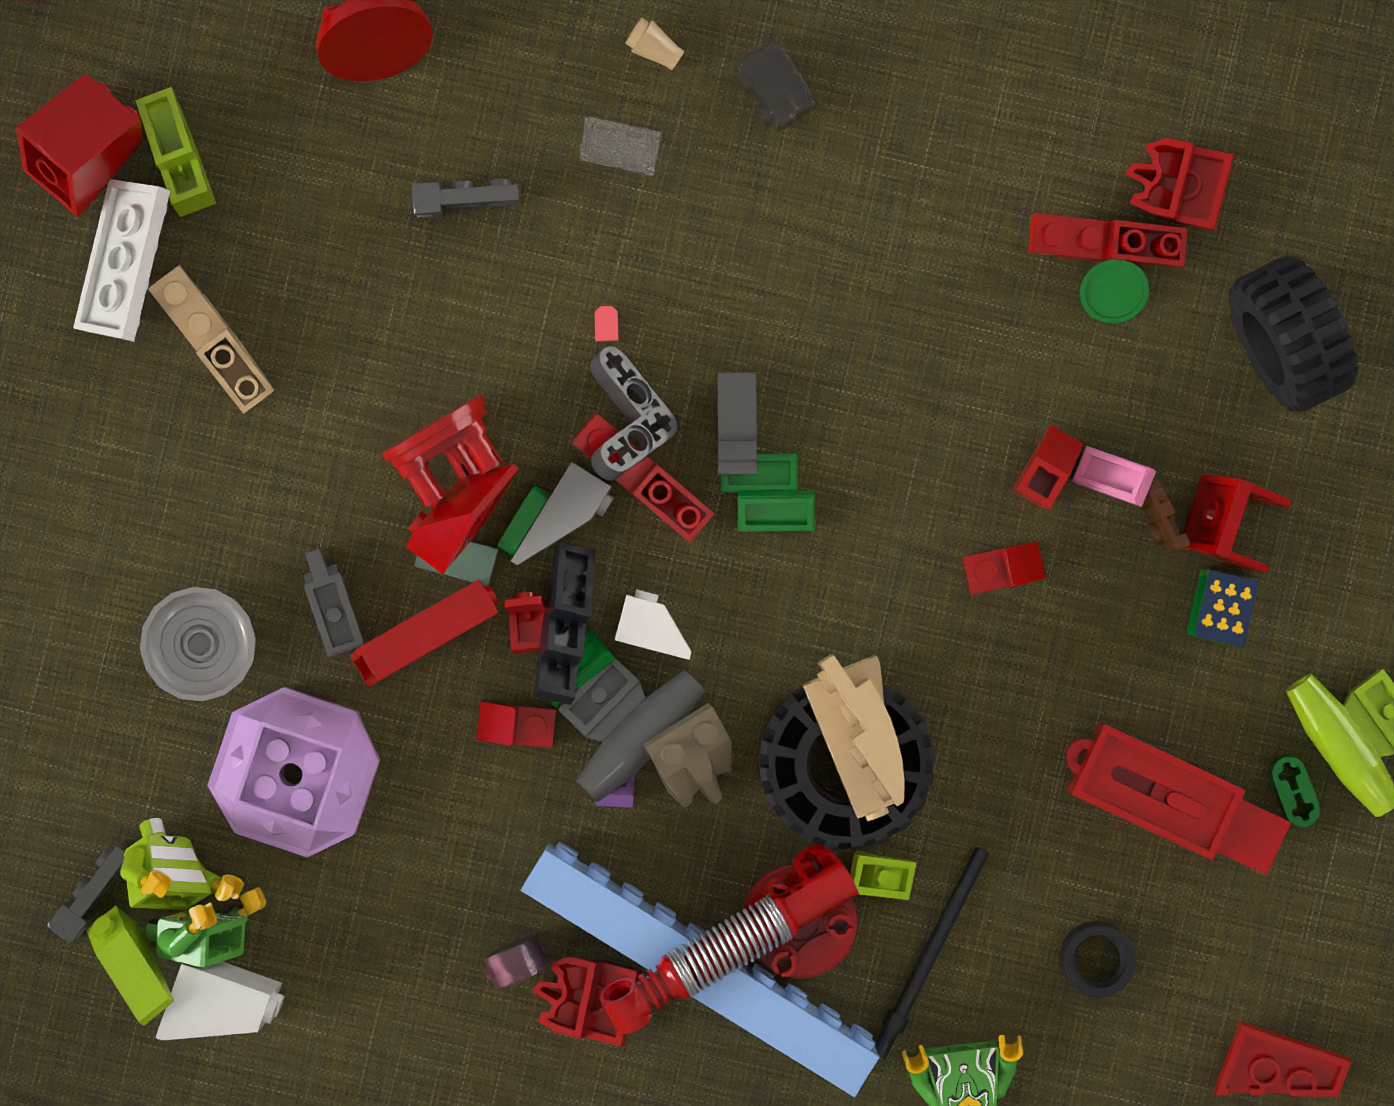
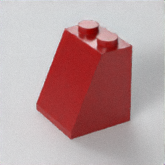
[16,73,143,217]

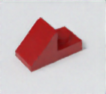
[962,541,1046,595]
[477,701,557,748]

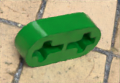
[497,484,552,557]
[1268,755,1320,827]

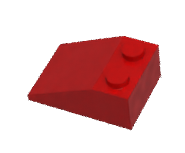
[406,464,519,575]

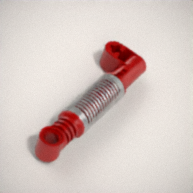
[599,844,859,1034]

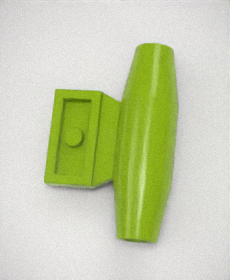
[1286,669,1394,817]

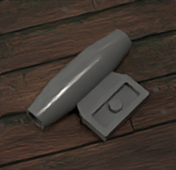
[558,659,705,802]

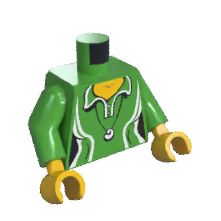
[145,887,266,968]
[902,1035,1023,1106]

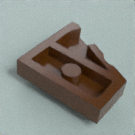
[1139,474,1191,550]

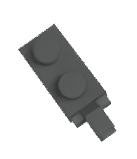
[303,548,366,657]

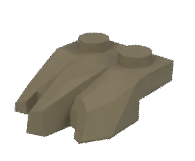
[643,703,734,808]

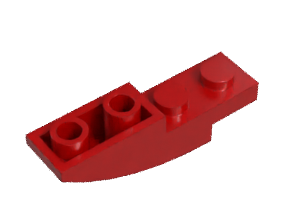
[1028,213,1187,267]
[570,412,715,543]

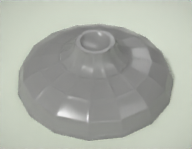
[140,587,256,701]

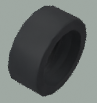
[1059,921,1136,998]

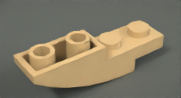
[148,264,274,414]
[817,654,904,807]

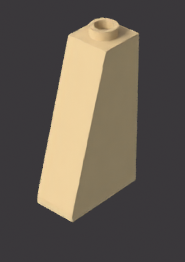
[802,655,893,821]

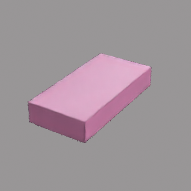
[1072,446,1156,507]

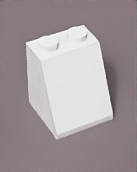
[155,962,285,1040]

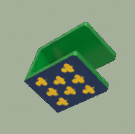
[1186,569,1259,647]

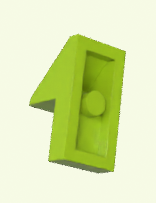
[850,850,916,900]

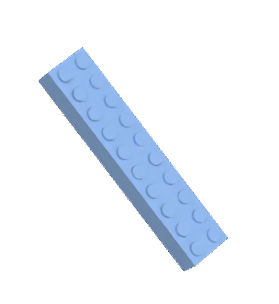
[520,841,879,1097]

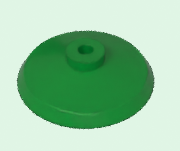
[1080,259,1149,324]

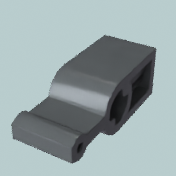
[717,372,757,476]

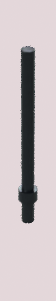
[875,847,990,1059]

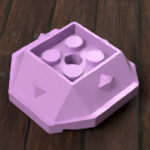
[207,687,380,857]

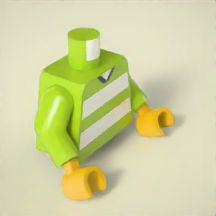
[120,818,244,910]

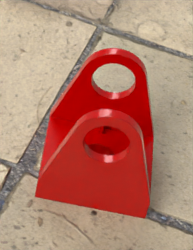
[1183,473,1292,574]

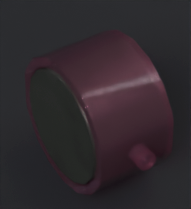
[483,934,549,989]

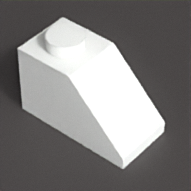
[615,589,692,660]

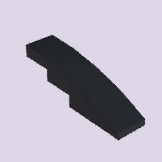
[534,542,596,705]

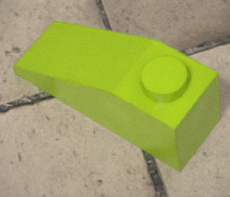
[86,906,174,1026]

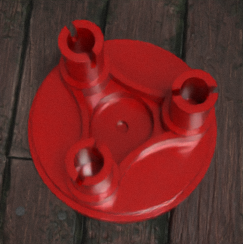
[316,0,433,82]
[381,394,503,508]
[742,863,857,979]

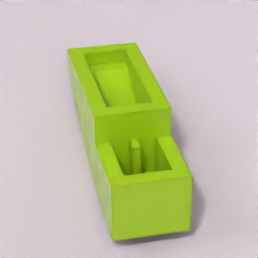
[135,87,216,217]

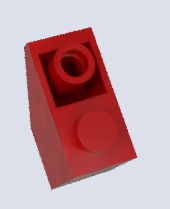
[1011,424,1083,510]

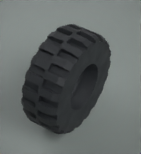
[759,683,935,851]

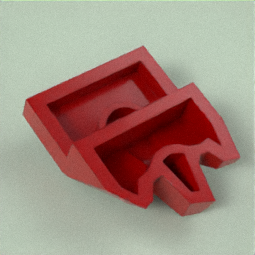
[1125,138,1235,232]
[532,956,641,1047]

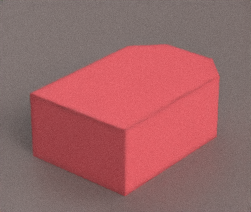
[595,306,619,342]

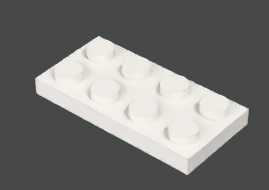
[73,179,170,342]

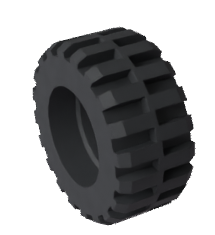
[1228,256,1359,412]

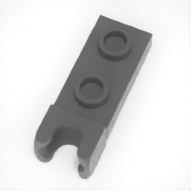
[412,179,522,218]
[47,842,130,944]

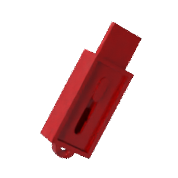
[1065,721,1291,875]

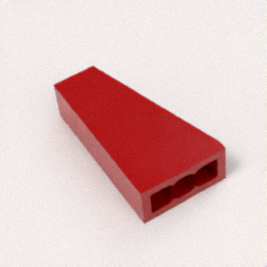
[349,579,499,689]

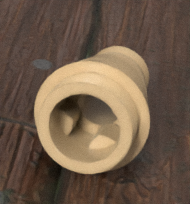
[625,17,684,70]

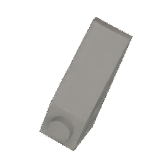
[511,462,614,565]

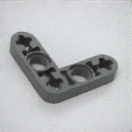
[590,347,677,480]

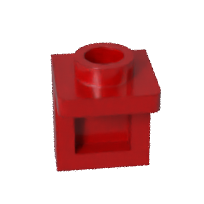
[504,592,546,654]

